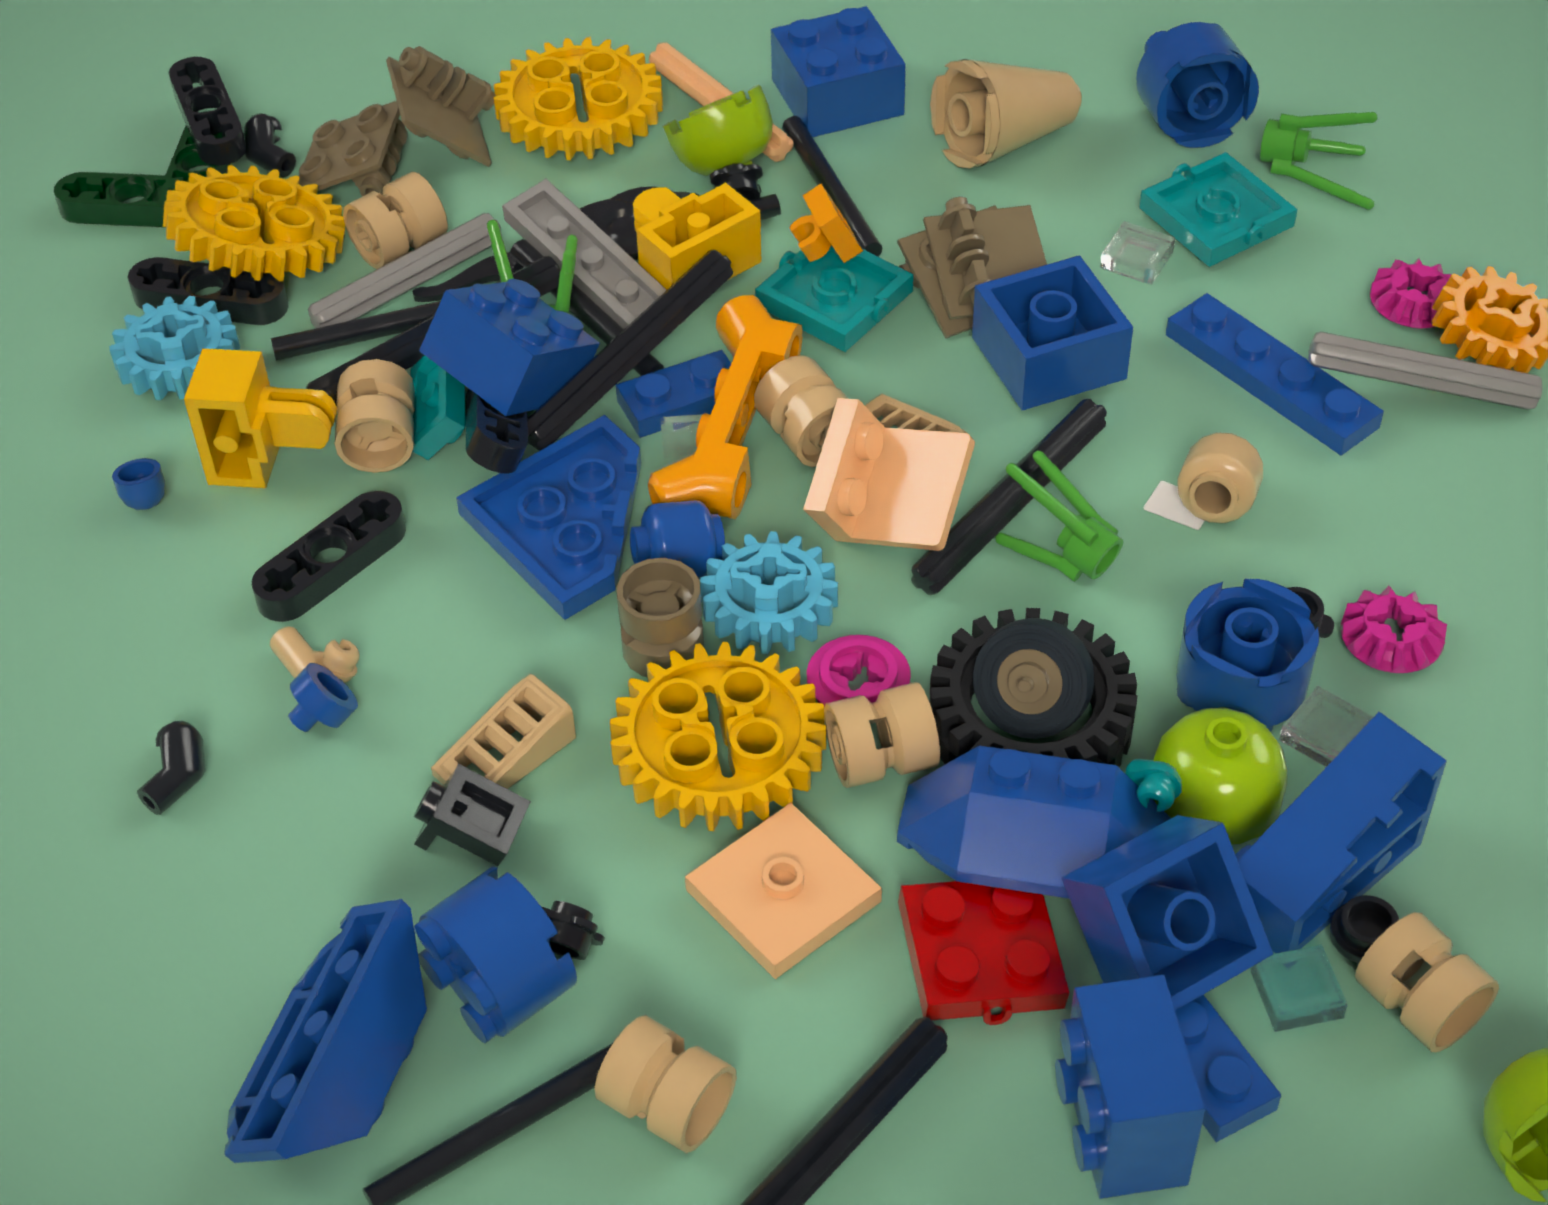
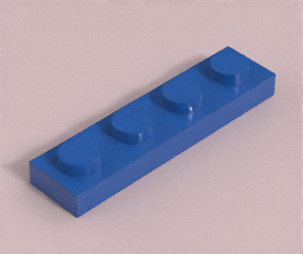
[1166,293,1384,456]

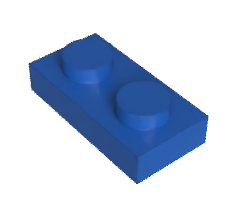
[616,350,731,438]
[1176,995,1281,1142]

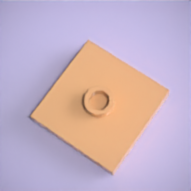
[685,803,882,979]

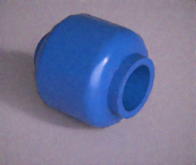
[630,500,725,580]

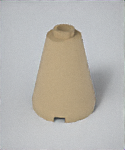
[930,59,1082,168]

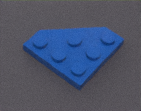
[456,415,641,620]

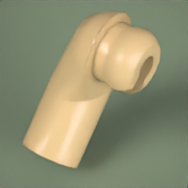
[269,626,360,683]

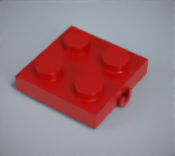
[898,881,1070,1025]

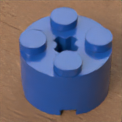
[1136,22,1259,148]
[1176,579,1319,732]
[414,866,577,1043]

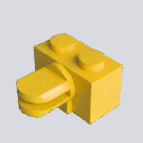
[633,183,761,290]
[184,348,337,488]

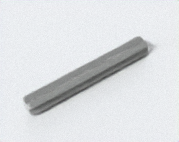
[308,213,502,328]
[1308,332,1543,410]

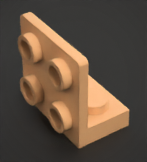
[803,398,975,551]

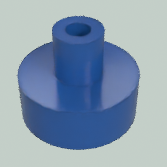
[288,663,358,732]

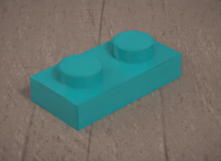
[410,355,466,460]

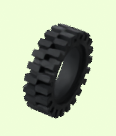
[929,608,1138,767]

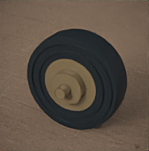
[973,618,1094,739]

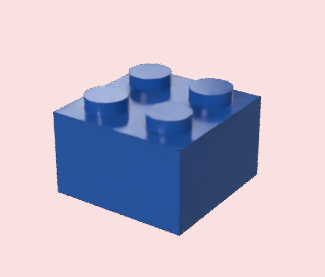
[771,6,906,137]
[972,255,1133,411]
[419,279,600,416]
[1062,815,1273,1011]
[1055,974,1205,1199]

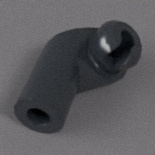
[137,720,205,815]

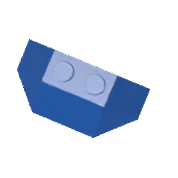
[897,745,1171,899]
[224,899,427,1163]

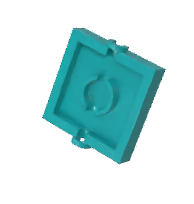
[1139,152,1298,267]
[755,245,914,352]

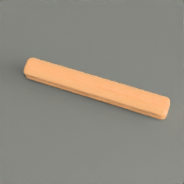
[649,43,793,162]

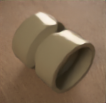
[616,558,704,678]

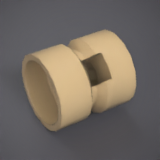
[343,171,448,269]
[754,355,849,467]
[335,359,415,473]
[824,682,940,788]
[1355,912,1499,1052]
[594,1015,737,1154]

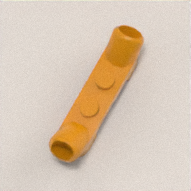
[648,295,803,519]

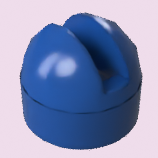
[112,458,165,510]

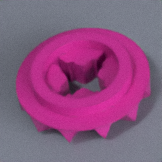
[1370,258,1452,328]
[1341,585,1447,673]
[806,635,911,707]

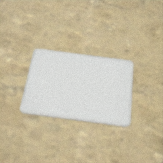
[1143,481,1205,530]

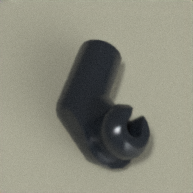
[244,113,296,178]

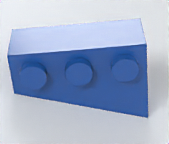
[1235,712,1447,962]

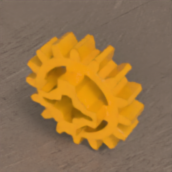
[1432,266,1548,373]

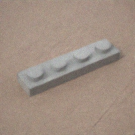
[502,179,685,329]

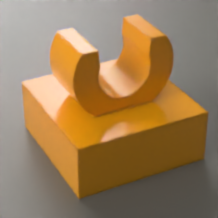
[789,184,863,263]

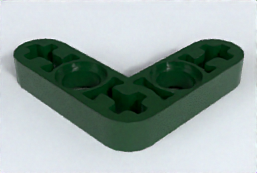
[54,111,230,228]

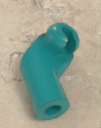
[1125,759,1182,812]

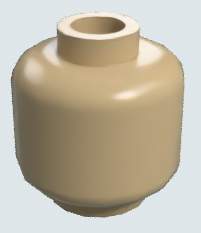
[1178,433,1263,523]

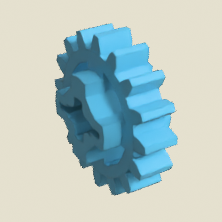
[109,296,240,400]
[700,531,838,654]

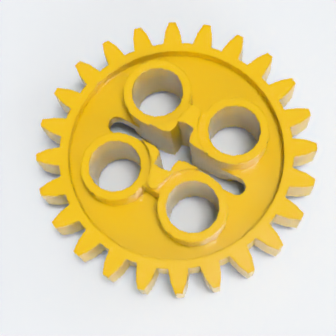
[493,37,663,160]
[163,165,346,281]
[610,642,826,831]

